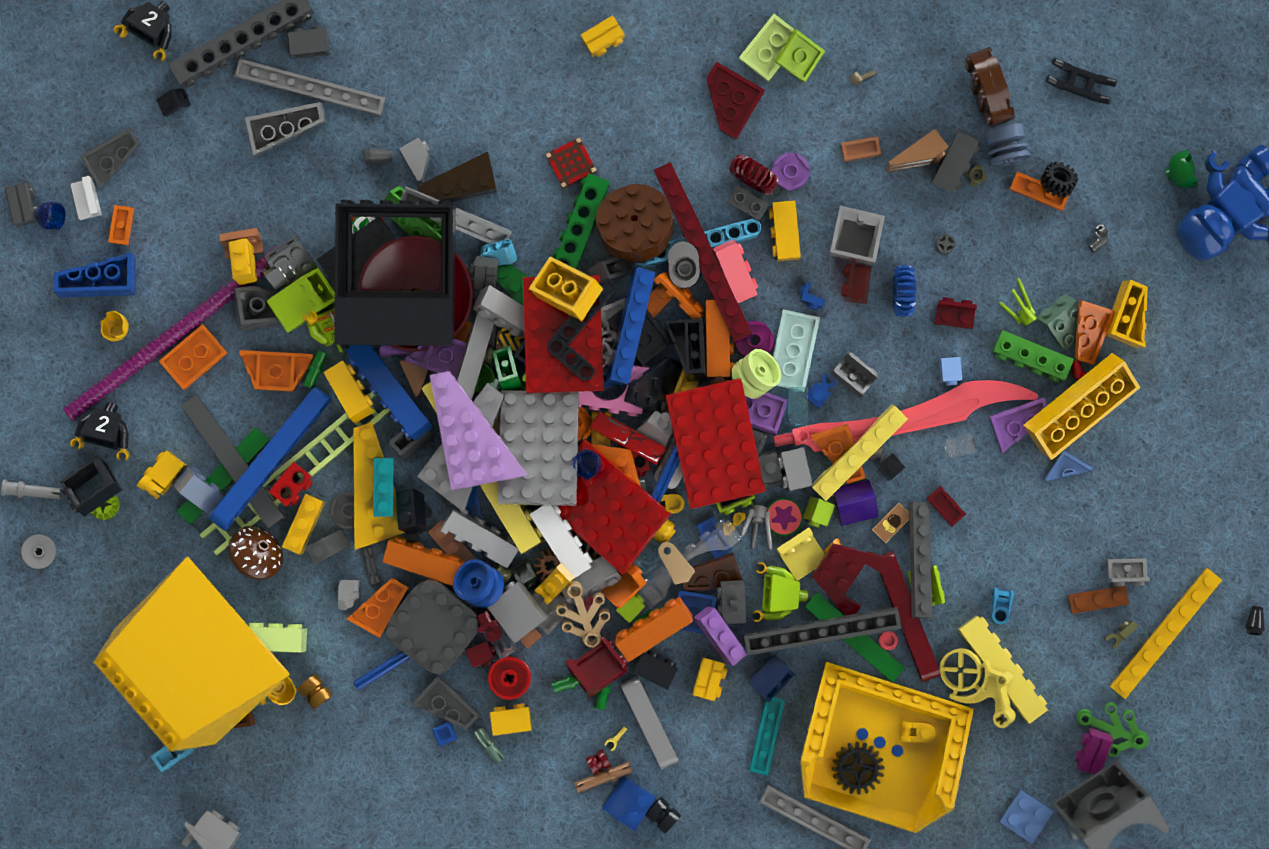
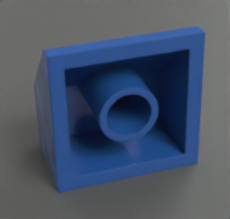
[602,776,656,831]

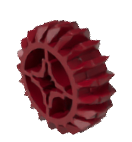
[729,155,779,195]

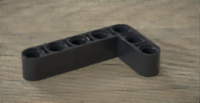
[547,279,615,382]

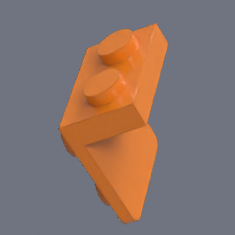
[601,564,647,609]

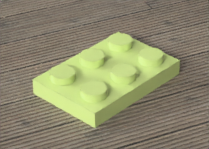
[739,14,794,82]

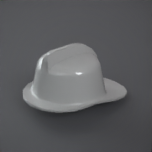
[668,241,700,288]

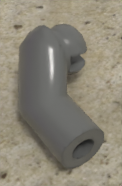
[1088,224,1108,253]

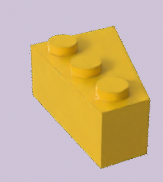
[1106,280,1148,348]

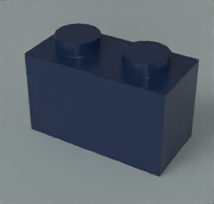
[748,655,795,703]

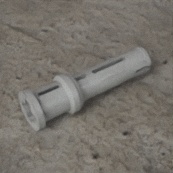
[1,479,62,500]

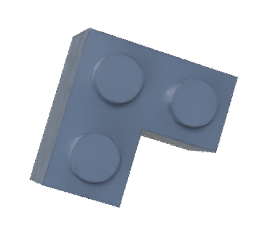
[172,465,224,514]

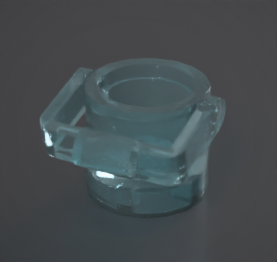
[633,540,661,574]

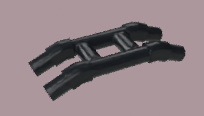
[1045,58,1117,105]

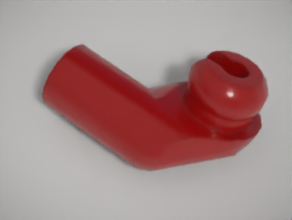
[1071,360,1087,381]

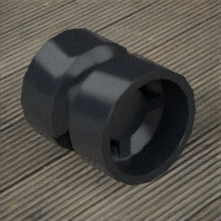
[645,796,681,834]

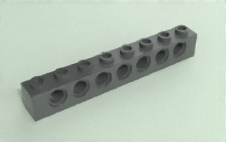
[168,0,314,87]
[744,606,901,655]

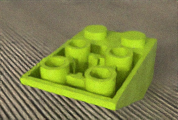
[266,268,335,333]

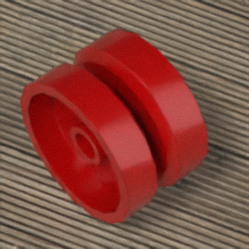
[488,656,532,700]

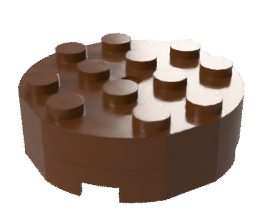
[964,47,1015,127]
[596,184,674,263]

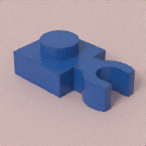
[804,374,837,409]

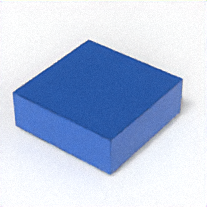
[432,721,458,747]

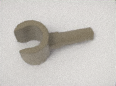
[849,70,877,85]

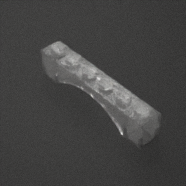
[638,519,743,609]

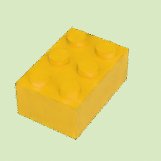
[529,256,603,321]

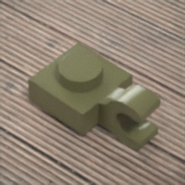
[1104,620,1139,649]

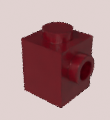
[465,641,497,668]

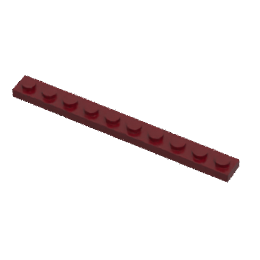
[653,162,752,342]

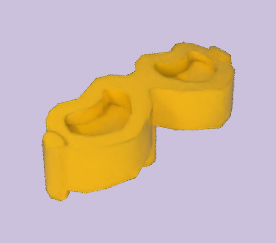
[723,512,746,536]

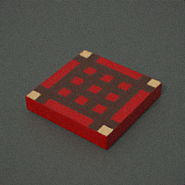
[546,137,597,189]

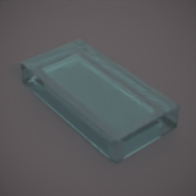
[788,387,808,426]

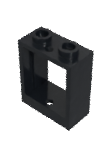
[60,455,122,517]

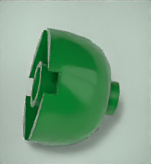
[1165,149,1199,189]

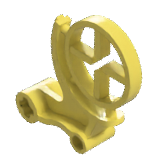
[940,648,1016,728]

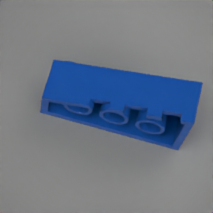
[54,252,136,298]

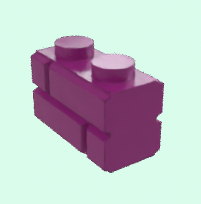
[1074,728,1113,775]

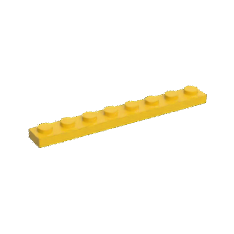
[1109,568,1222,699]

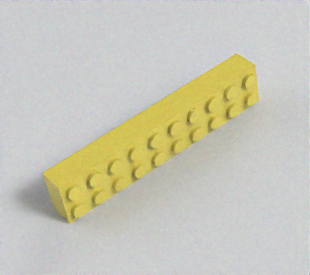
[422,382,546,554]

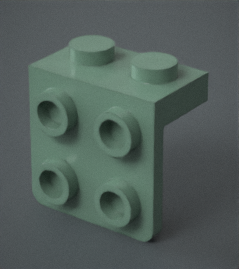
[1037,294,1079,350]

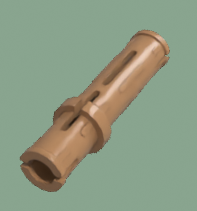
[574,761,633,794]

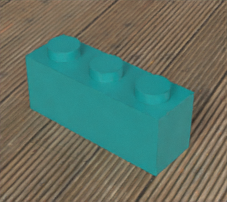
[373,458,393,517]

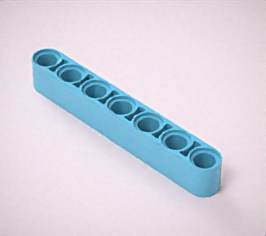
[634,219,761,268]

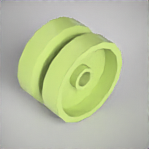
[732,349,781,399]

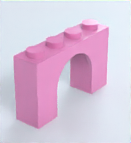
[579,365,650,417]

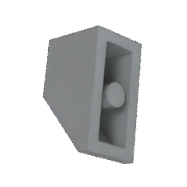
[399,138,430,184]

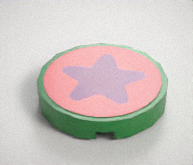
[767,498,803,536]

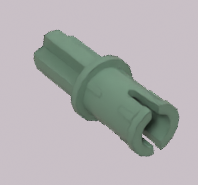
[474,728,505,765]

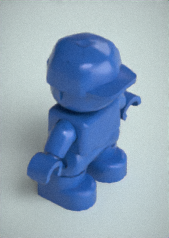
[1176,145,1269,261]

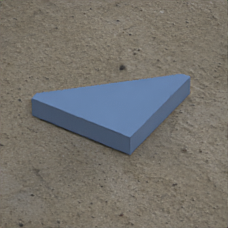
[1044,450,1093,481]

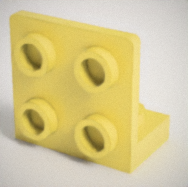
[776,528,825,581]

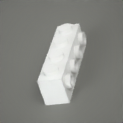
[529,505,593,578]

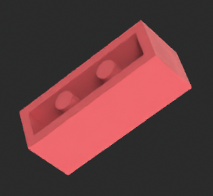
[712,240,758,303]

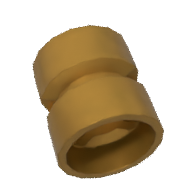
[297,673,333,710]

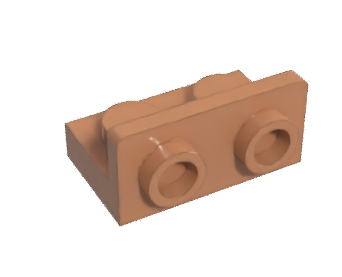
[219,228,264,259]

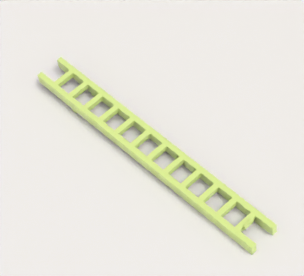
[199,391,410,555]

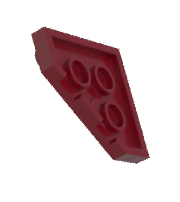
[706,62,765,140]

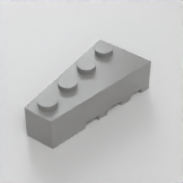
[245,102,327,157]

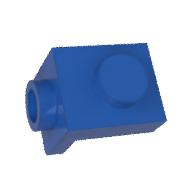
[798,281,825,310]

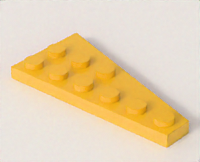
[353,422,405,550]

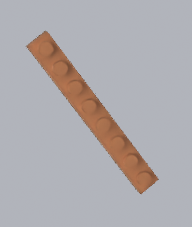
[428,520,542,649]

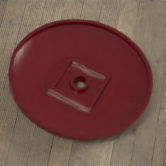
[357,236,473,351]

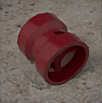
[585,749,611,775]

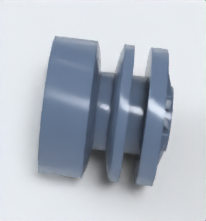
[983,124,1030,166]

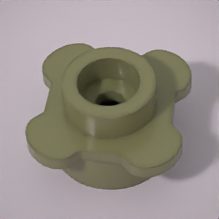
[965,165,988,187]

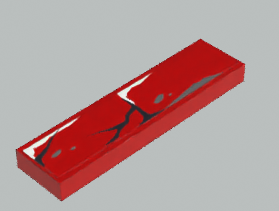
[590,411,666,466]

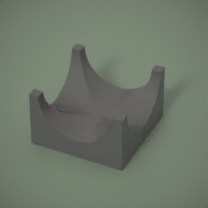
[1051,761,1169,849]

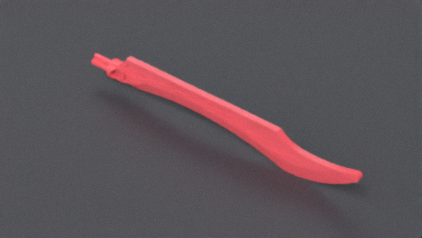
[773,380,1038,452]

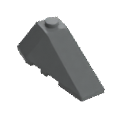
[235,286,281,331]

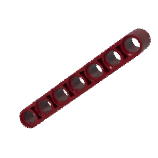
[879,551,941,682]

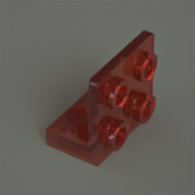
[841,259,872,304]

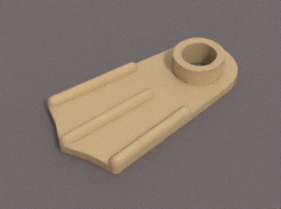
[658,542,695,585]

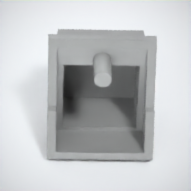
[829,206,885,265]
[181,810,241,849]

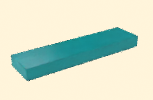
[749,697,785,776]

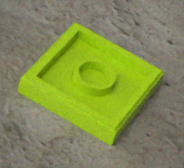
[774,29,825,83]

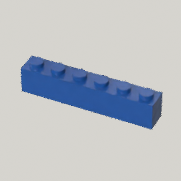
[606,267,655,386]
[345,345,433,441]

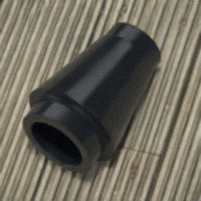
[1245,606,1265,636]

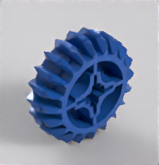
[892,265,916,317]

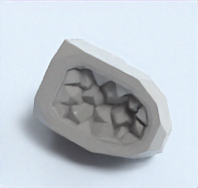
[338,580,360,610]

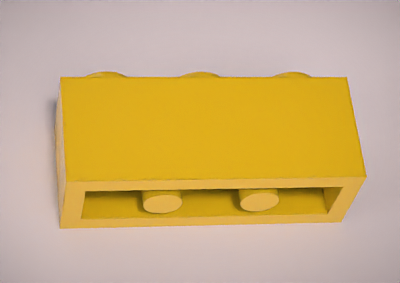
[768,200,801,262]
[323,360,375,424]
[282,494,326,555]

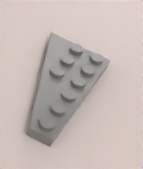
[418,383,504,512]

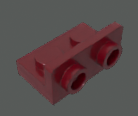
[934,297,977,329]

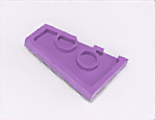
[989,397,1047,453]

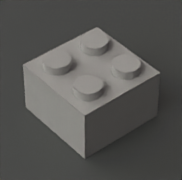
[778,448,812,492]

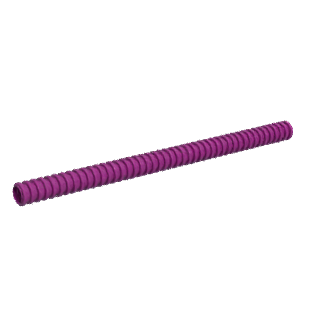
[64,246,276,421]

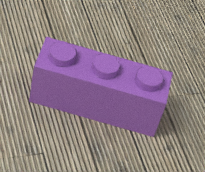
[693,606,747,666]

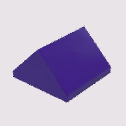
[833,480,879,526]

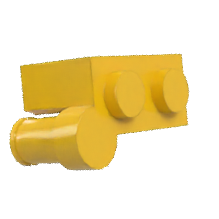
[137,450,188,499]

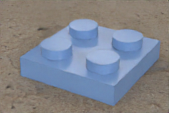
[999,790,1053,844]

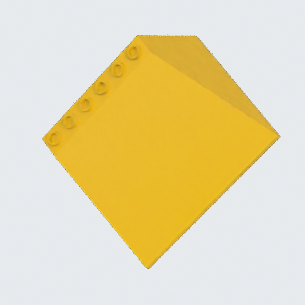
[94,557,290,751]
[800,662,974,833]

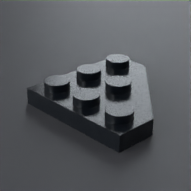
[624,357,681,414]

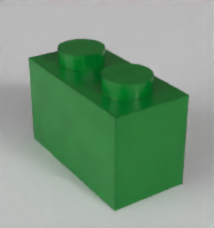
[492,346,523,391]

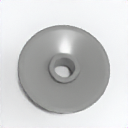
[21,534,56,569]

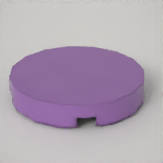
[772,153,810,191]

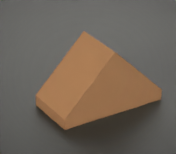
[400,360,430,398]

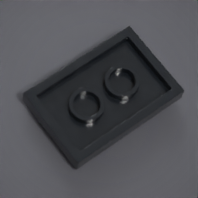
[607,308,672,366]

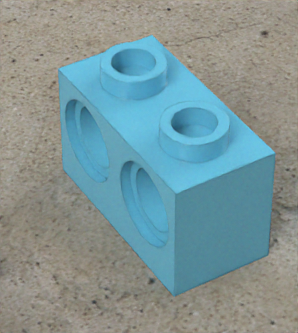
[151,746,197,773]

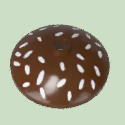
[229,526,283,580]

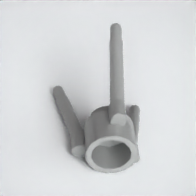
[741,505,772,550]

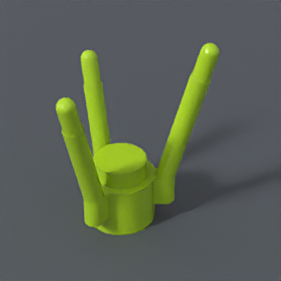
[999,278,1037,326]

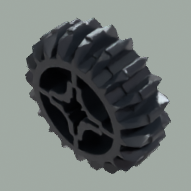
[831,741,884,795]

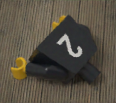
[114,2,172,62]
[70,402,130,460]

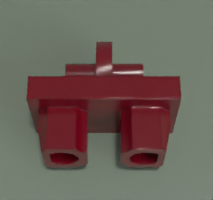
[476,611,502,642]

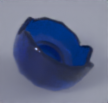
[37,202,66,230]
[573,449,602,480]

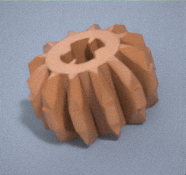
[534,549,560,580]

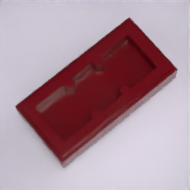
[926,486,966,527]

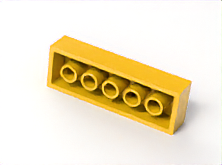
[1023,353,1140,460]

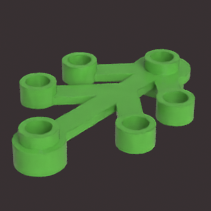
[1076,702,1149,757]

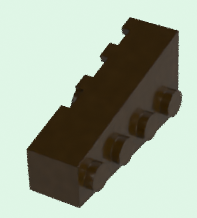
[417,152,497,202]

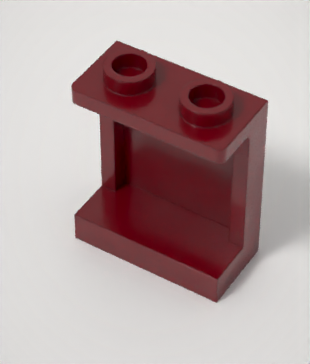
[565,636,627,698]

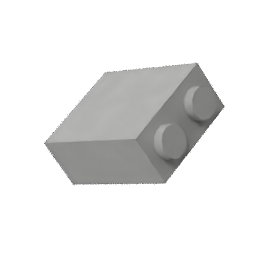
[487,581,548,643]

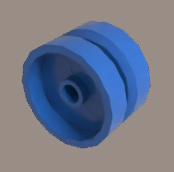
[453,559,504,608]

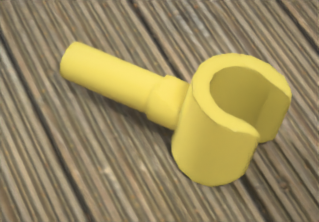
[605,727,628,751]

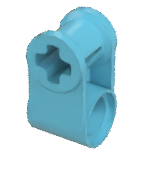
[480,239,517,266]

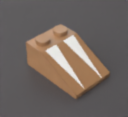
[885,129,948,172]

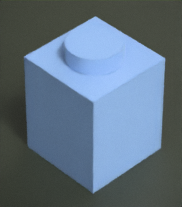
[939,357,962,386]

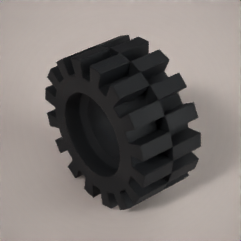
[1040,162,1078,198]

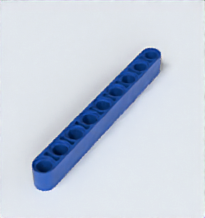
[209,386,332,531]

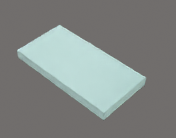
[773,309,820,392]

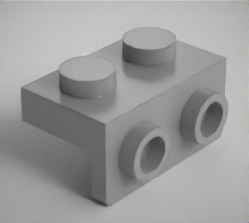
[1107,558,1150,586]

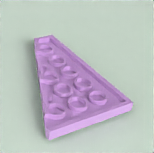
[430,371,527,490]

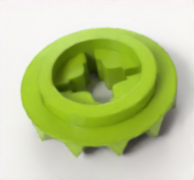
[91,491,120,520]

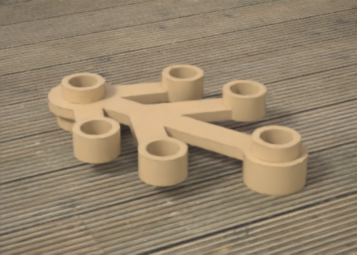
[556,581,610,647]

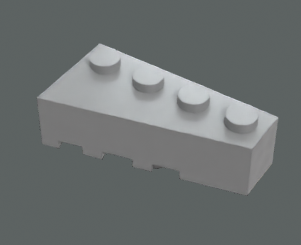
[441,506,519,568]

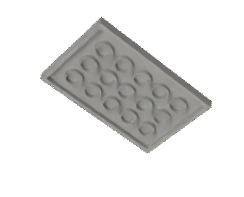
[498,390,579,506]

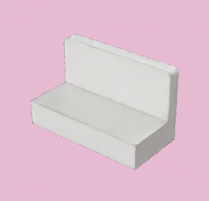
[71,176,102,220]

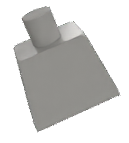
[635,411,674,450]

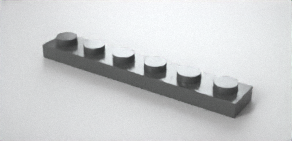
[909,502,932,619]

